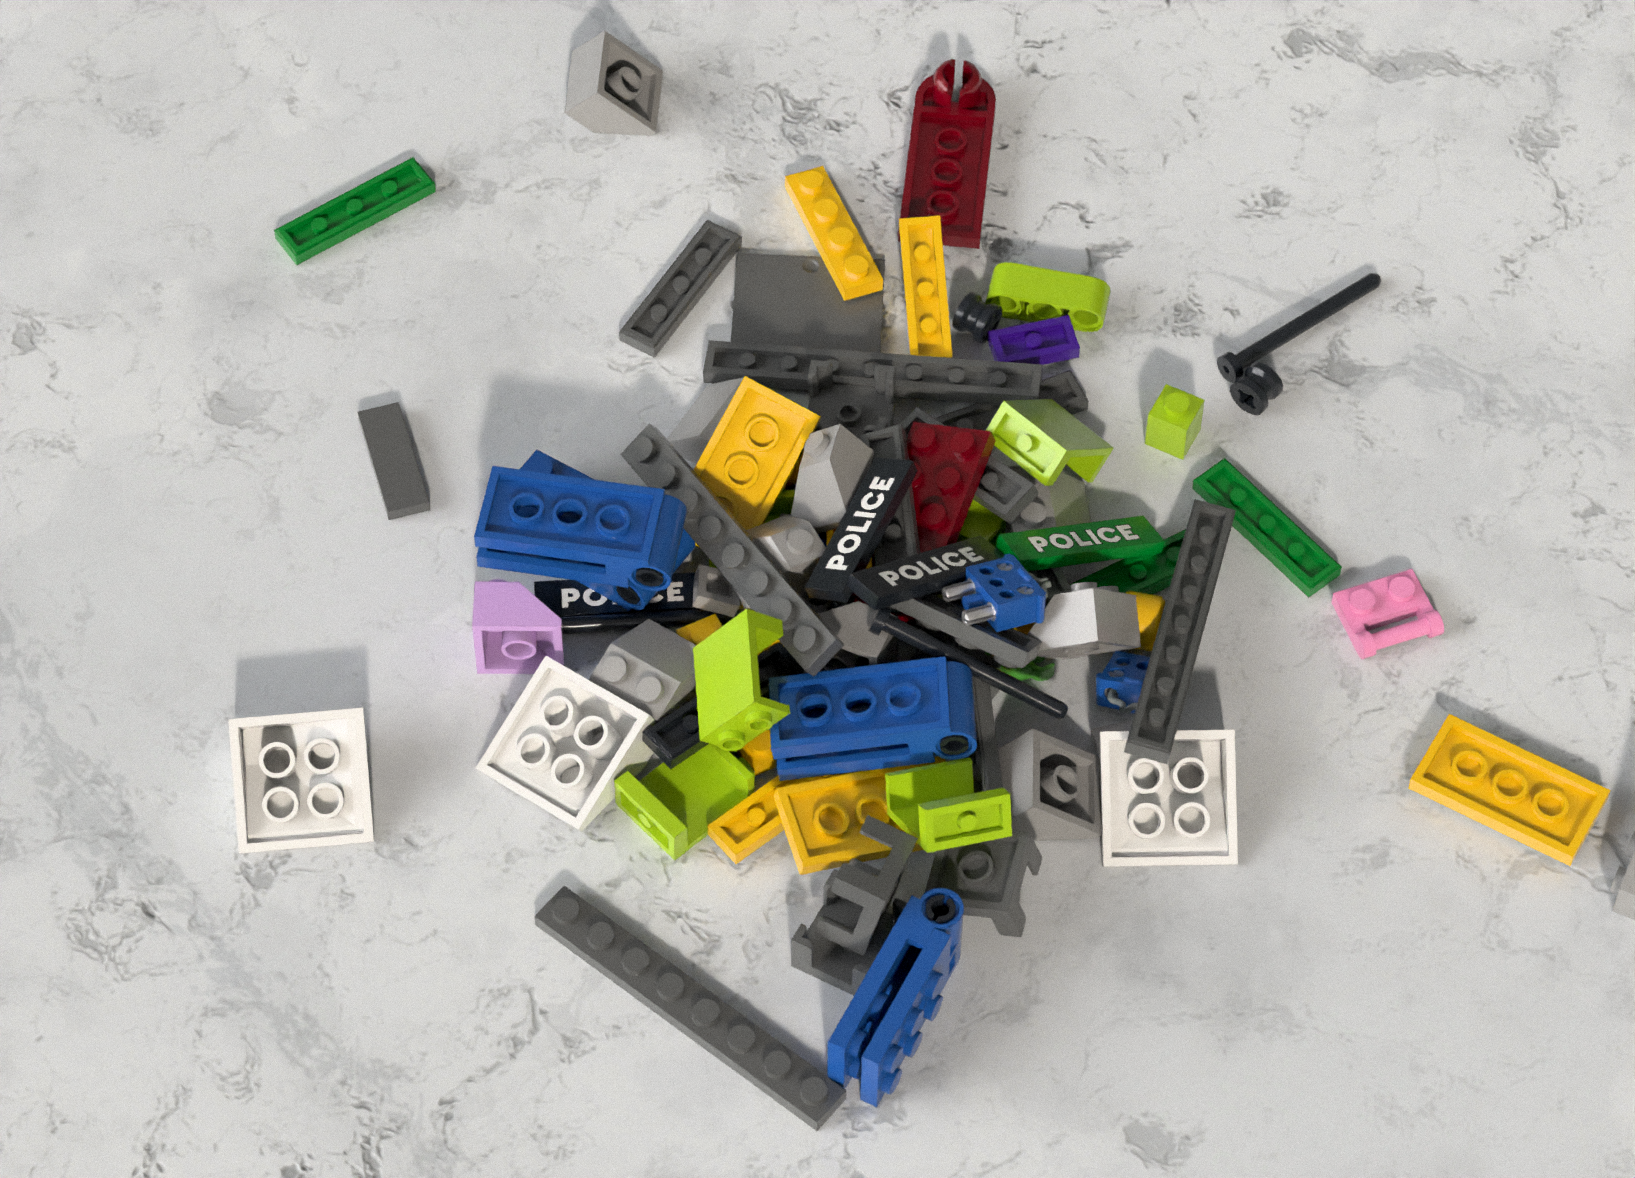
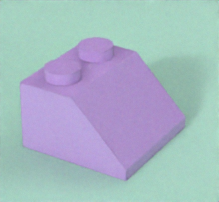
[472,579,565,674]

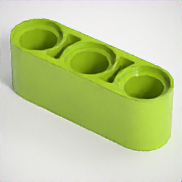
[985,262,1111,332]

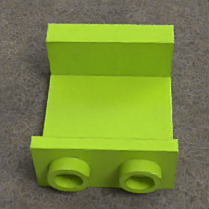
[986,399,1114,486]
[693,608,790,752]
[614,744,755,861]
[885,757,1012,853]

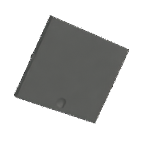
[731,253,886,353]

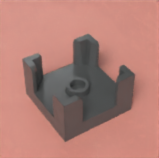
[808,360,897,440]
[814,815,918,956]
[924,830,1042,937]
[791,869,907,995]

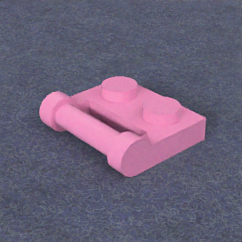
[1331,569,1444,659]

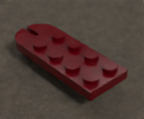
[898,59,996,249]
[851,422,996,626]

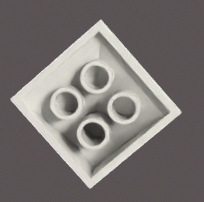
[475,656,657,832]
[228,708,374,854]
[1100,729,1238,867]

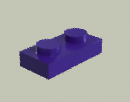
[988,315,1080,365]

